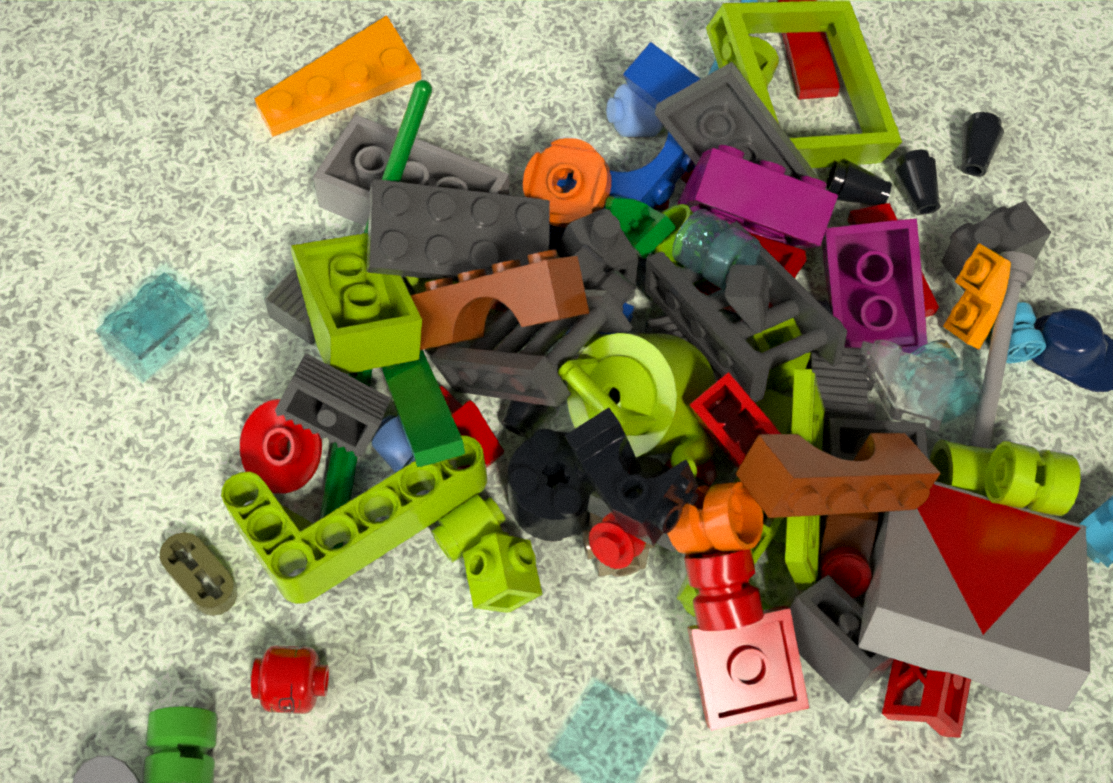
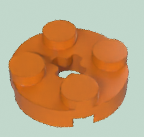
[523,138,612,228]

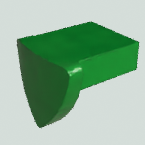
[606,196,676,259]

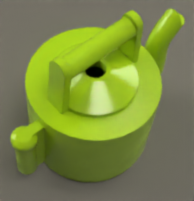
[558,333,716,477]

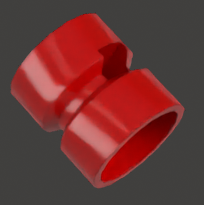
[684,549,764,631]

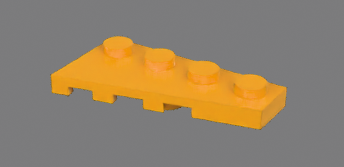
[254,15,421,137]

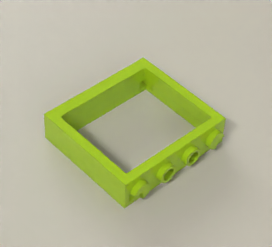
[706,1,902,168]

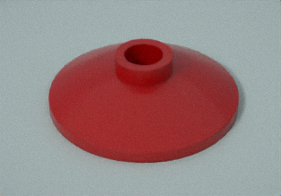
[240,399,322,494]

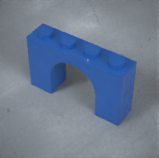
[557,42,700,209]

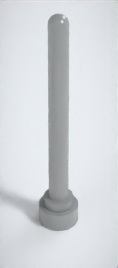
[970,251,1035,448]

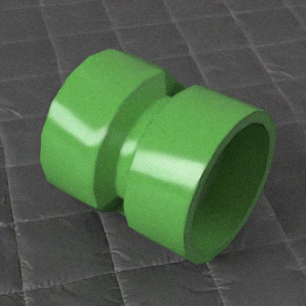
[142,706,218,783]

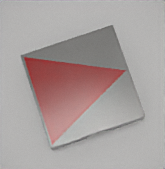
[858,481,1091,712]

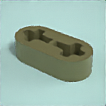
[160,532,238,616]

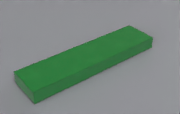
[380,350,465,467]

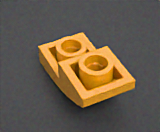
[943,243,1011,350]

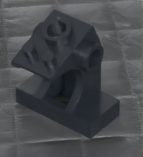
[564,407,699,546]

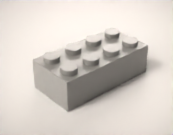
[313,114,509,226]

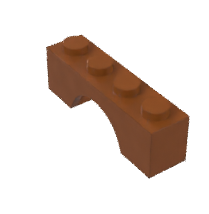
[410,250,589,350]
[736,433,941,518]

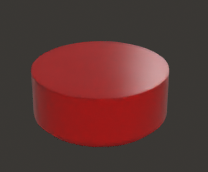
[820,547,871,598]

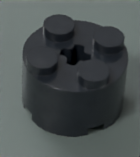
[507,429,595,542]

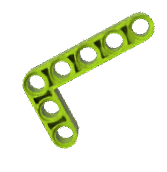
[221,436,488,604]

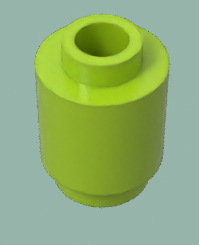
[431,494,506,563]

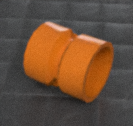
[667,481,763,555]

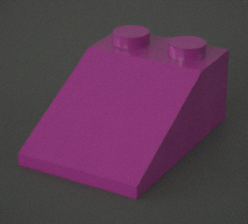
[822,218,928,359]

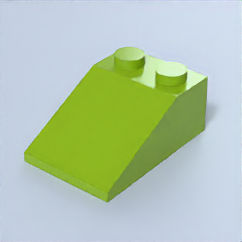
[291,233,422,374]

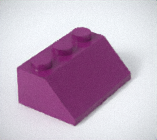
[677,145,838,249]

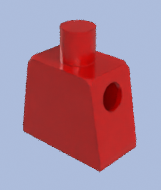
[689,372,781,469]

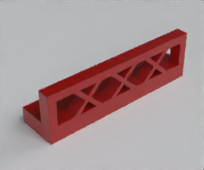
[882,659,971,738]

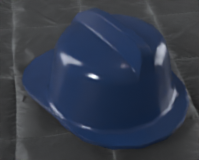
[1031,308,1113,392]

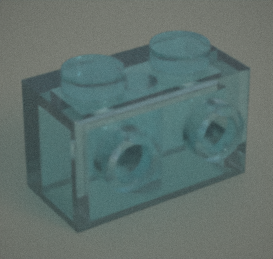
[95,272,210,384]

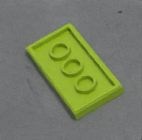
[785,369,825,590]

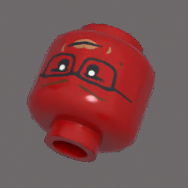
[251,645,329,714]

